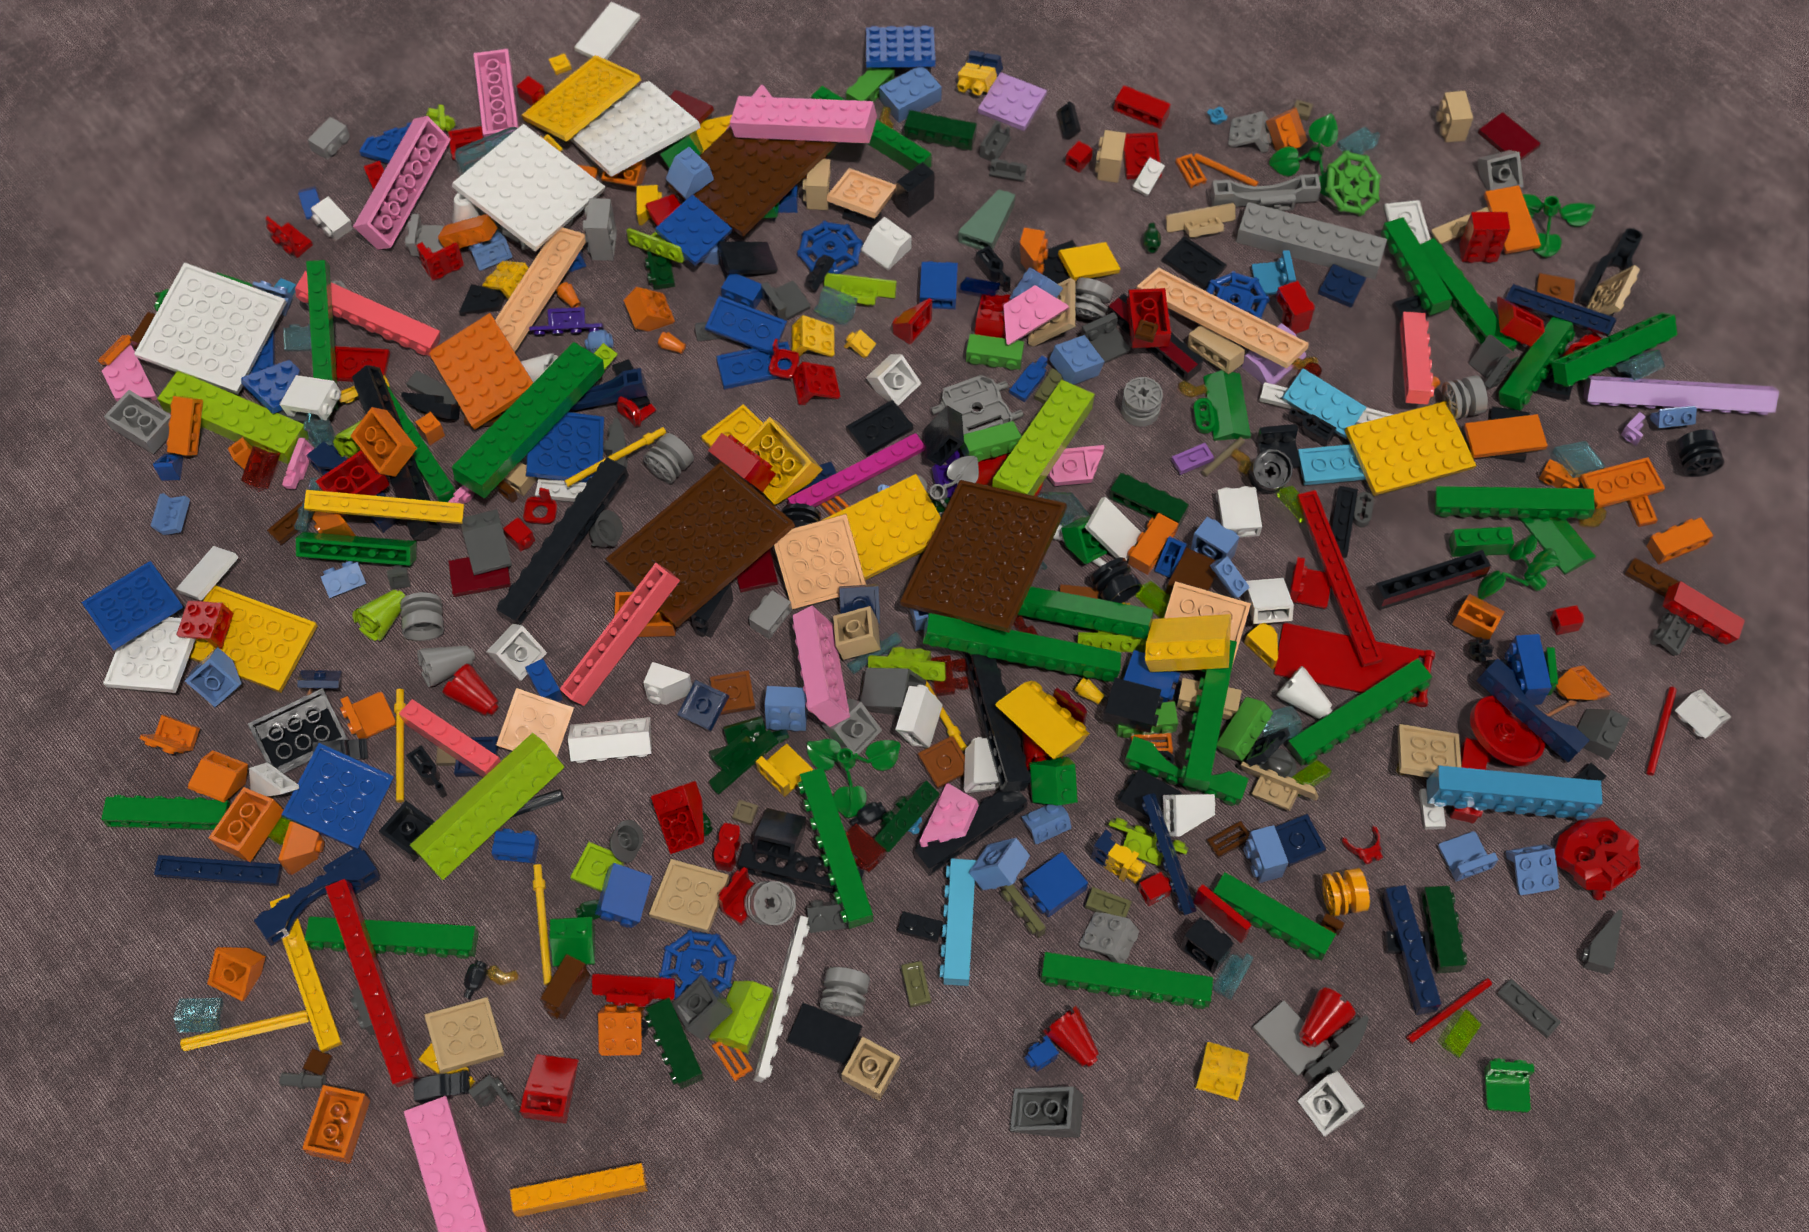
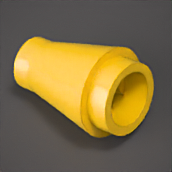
[1075,677,1105,704]

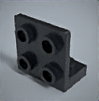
[1257,424,1300,468]

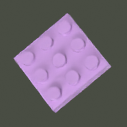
[978,73,1047,131]

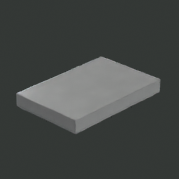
[1252,1001,1329,1077]

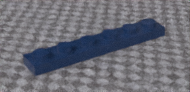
[1505,284,1616,337]
[1142,794,1197,915]
[154,855,282,886]

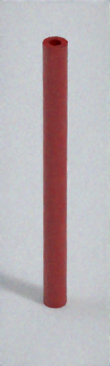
[1646,687,1677,776]
[1406,978,1492,1044]

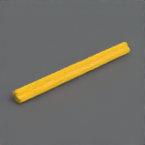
[180,1010,309,1051]

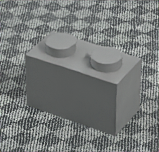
[308,117,350,160]
[749,590,792,639]

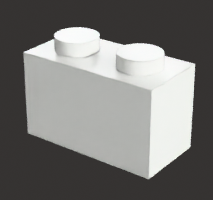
[311,197,353,241]

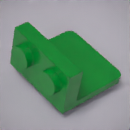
[1484,1059,1534,1113]

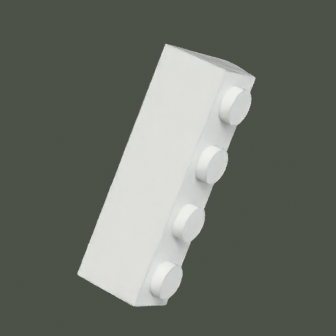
[568,717,652,763]

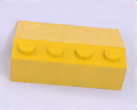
[744,417,823,505]
[1145,614,1231,672]
[995,680,1090,759]

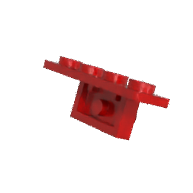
[592,973,675,1007]

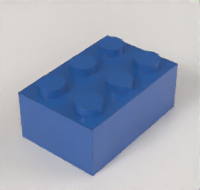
[1505,634,1552,705]

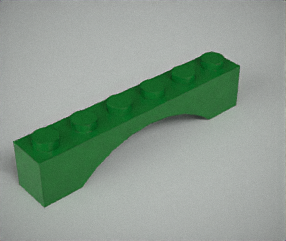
[1124,736,1249,806]

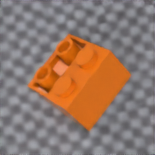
[601,158,647,186]
[1020,227,1048,274]
[624,287,675,332]
[1452,594,1505,639]
[188,750,248,802]

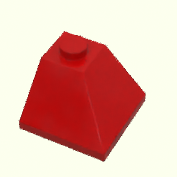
[892,298,932,345]

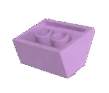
[1242,323,1306,385]

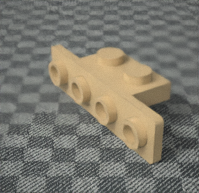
[1166,203,1235,238]
[1431,207,1490,244]
[1240,762,1318,811]

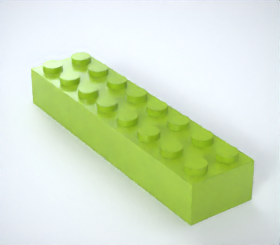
[157,371,310,464]
[992,380,1095,496]
[410,732,564,880]

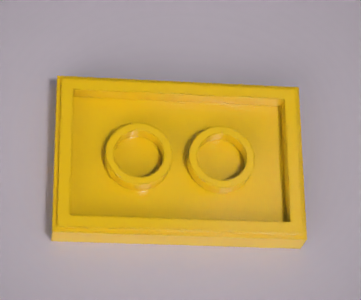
[1058,242,1121,281]
[701,404,763,448]

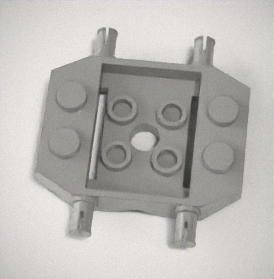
[930,375,1024,434]

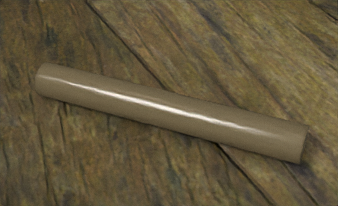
[1201,437,1245,477]

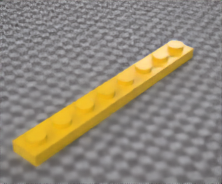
[304,490,464,524]
[269,894,343,1052]

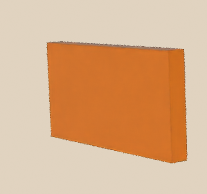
[1484,185,1541,254]
[1464,414,1548,458]
[1579,457,1665,509]

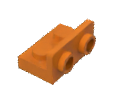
[1539,459,1581,488]

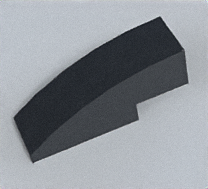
[401,392,460,420]

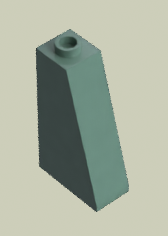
[958,189,1015,250]

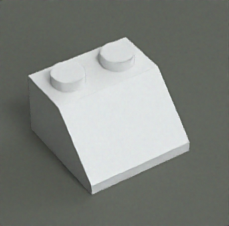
[861,217,911,271]
[866,354,921,406]
[486,624,547,681]
[643,662,692,705]
[1675,689,1731,738]
[1298,1071,1365,1137]

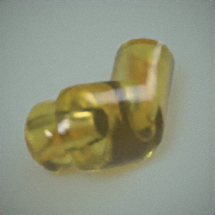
[879,107,893,128]
[1292,356,1319,370]
[1179,381,1207,398]
[1231,448,1251,474]
[1580,508,1607,527]
[487,965,519,985]

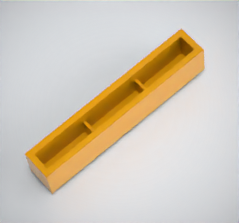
[510,1163,648,1217]

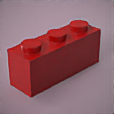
[1114,85,1171,129]

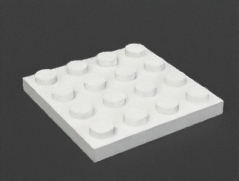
[103,617,196,693]

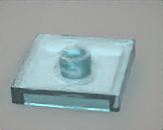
[1553,441,1606,478]

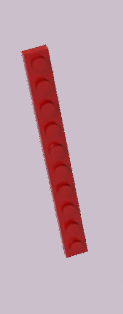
[1297,490,1383,667]

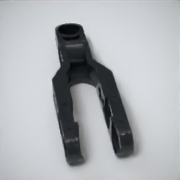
[1579,228,1643,316]

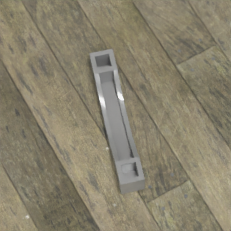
[1210,174,1321,207]

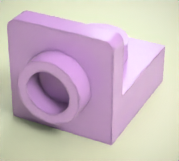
[1621,412,1646,446]

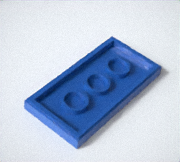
[705,296,787,355]
[716,341,792,389]

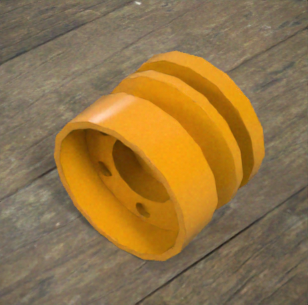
[1322,868,1370,917]

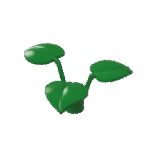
[1269,113,1342,198]
[1523,194,1595,257]
[1478,534,1561,600]
[807,739,901,818]

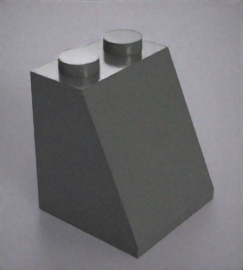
[860,668,926,716]

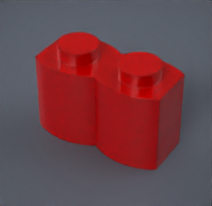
[714,823,742,872]

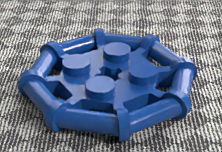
[797,220,864,274]
[1206,271,1270,319]
[658,930,737,1000]

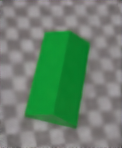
[1203,370,1251,441]
[1518,517,1596,575]

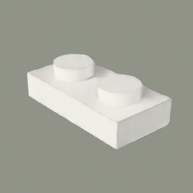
[1132,158,1165,197]
[1419,789,1446,830]

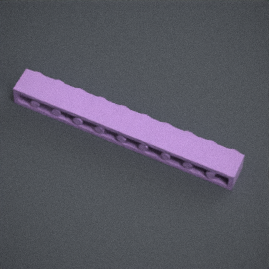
[1583,376,1779,415]

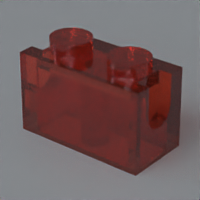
[241,445,281,488]
[846,823,886,873]

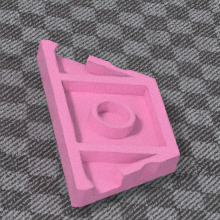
[1004,285,1069,346]
[102,343,157,402]
[1047,445,1105,486]
[919,783,979,847]

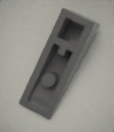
[1581,910,1623,975]

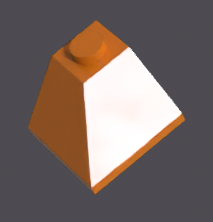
[312,511,356,536]
[1556,665,1611,700]
[278,821,325,875]
[207,947,266,1002]

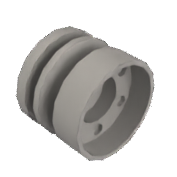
[1075,278,1114,320]
[1442,375,1488,419]
[1121,377,1163,427]
[643,433,694,484]
[400,592,444,641]
[744,881,796,925]
[820,967,870,1017]

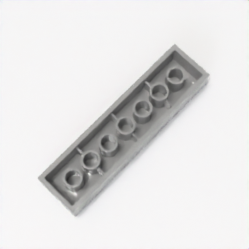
[1236,202,1387,279]

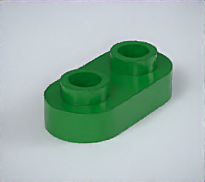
[1194,398,1215,434]

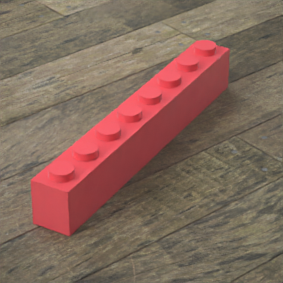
[295,271,440,357]
[560,563,680,706]

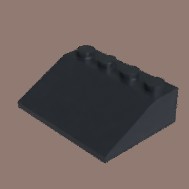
[248,688,348,774]

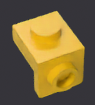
[844,329,876,358]

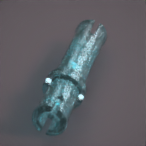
[294,478,319,532]
[847,632,902,674]

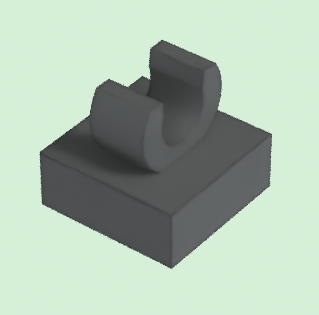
[387,565,411,589]

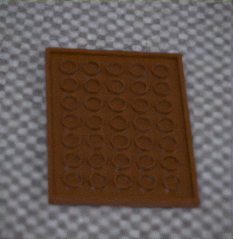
[668,95,839,236]
[606,461,795,627]
[900,480,1067,632]

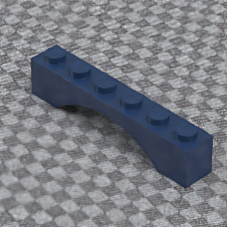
[568,368,648,412]
[306,441,400,533]
[1476,658,1590,762]
[254,850,380,946]
[1381,885,1442,1015]

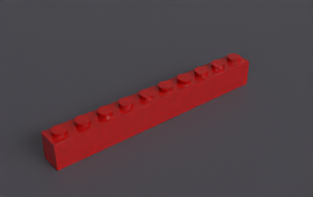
[325,879,419,1087]

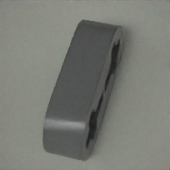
[1353,492,1374,527]

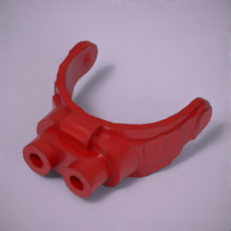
[1341,826,1383,865]

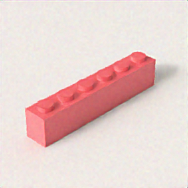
[1400,312,1434,404]
[399,699,501,777]

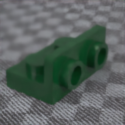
[645,251,675,290]

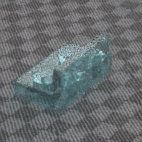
[1337,126,1380,155]
[814,286,858,324]
[283,324,312,351]
[1616,350,1665,380]
[304,413,336,448]
[1262,705,1302,739]
[1213,953,1254,1000]
[173,998,223,1032]

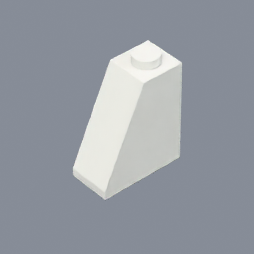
[964,737,1000,793]
[1163,794,1215,837]

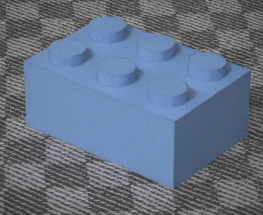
[879,67,942,123]

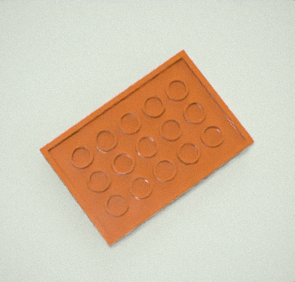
[429,313,534,430]

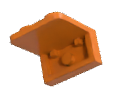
[340,692,396,739]
[139,715,200,754]
[598,1004,644,1056]

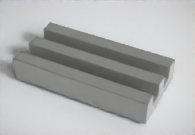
[1259,194,1296,211]

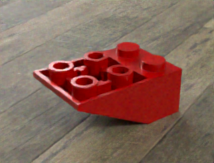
[975,292,1012,339]
[1497,296,1545,347]
[650,781,704,854]
[520,1054,579,1124]

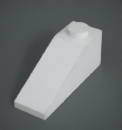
[249,762,299,797]

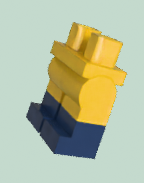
[957,50,1003,96]
[1090,830,1146,884]

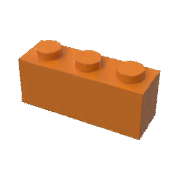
[437,214,497,248]
[167,396,203,456]
[1128,513,1179,575]
[1646,517,1714,565]

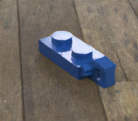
[1009,356,1048,402]

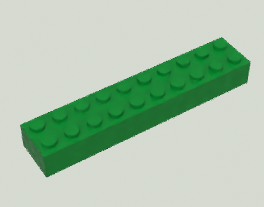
[452,342,605,499]

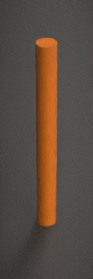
[1194,153,1259,186]

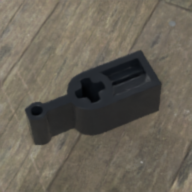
[975,246,1011,293]
[1288,408,1336,447]
[312,738,368,760]
[406,745,447,798]
[414,1071,470,1104]

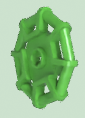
[1325,150,1382,216]

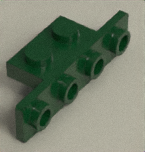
[709,716,789,760]
[709,729,779,794]
[874,781,940,852]

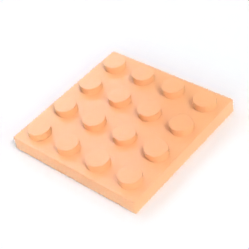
[774,514,866,609]
[1164,581,1251,671]

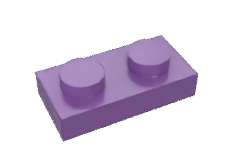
[1171,443,1214,475]

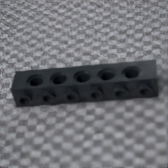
[738,842,865,894]

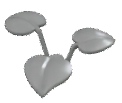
[903,456,979,518]

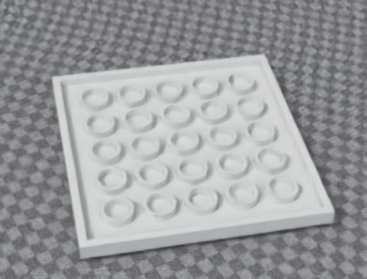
[570,81,701,177]
[452,124,605,251]
[134,263,287,394]

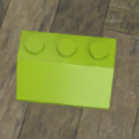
[709,981,773,1054]

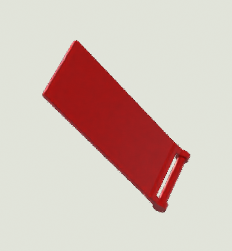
[1274,623,1435,707]

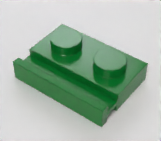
[1544,647,1558,695]

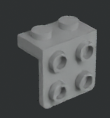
[1228,111,1271,153]
[405,214,444,256]
[1079,912,1140,964]

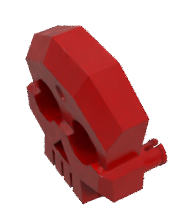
[1555,817,1641,900]

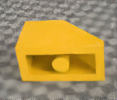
[636,185,663,225]
[1244,623,1278,670]

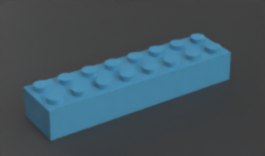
[1427,765,1603,820]

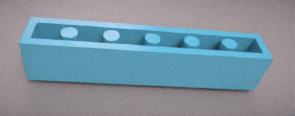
[940,859,976,986]

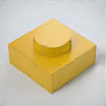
[549,53,572,75]

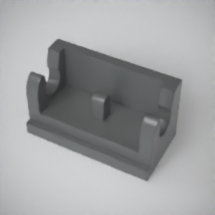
[980,120,1011,162]

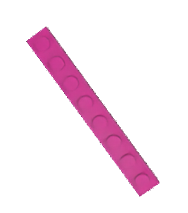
[788,433,925,507]

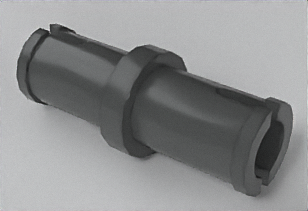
[279,1072,326,1089]

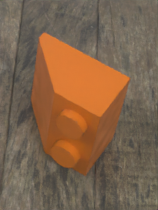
[1266,107,1307,152]

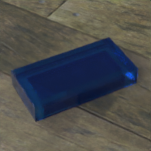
[960,277,1000,296]

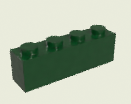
[904,110,977,151]
[1109,473,1189,530]
[1421,885,1467,974]
[644,998,704,1090]

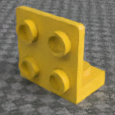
[482,261,529,300]
[792,315,834,357]
[756,744,813,797]
[1196,1042,1249,1101]

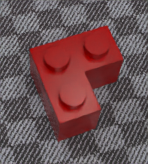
[1276,281,1315,334]

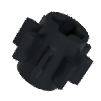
[1468,637,1494,662]

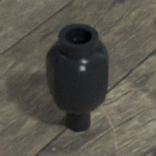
[850,801,886,828]
[463,960,488,1000]

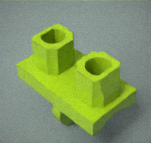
[426,104,455,131]

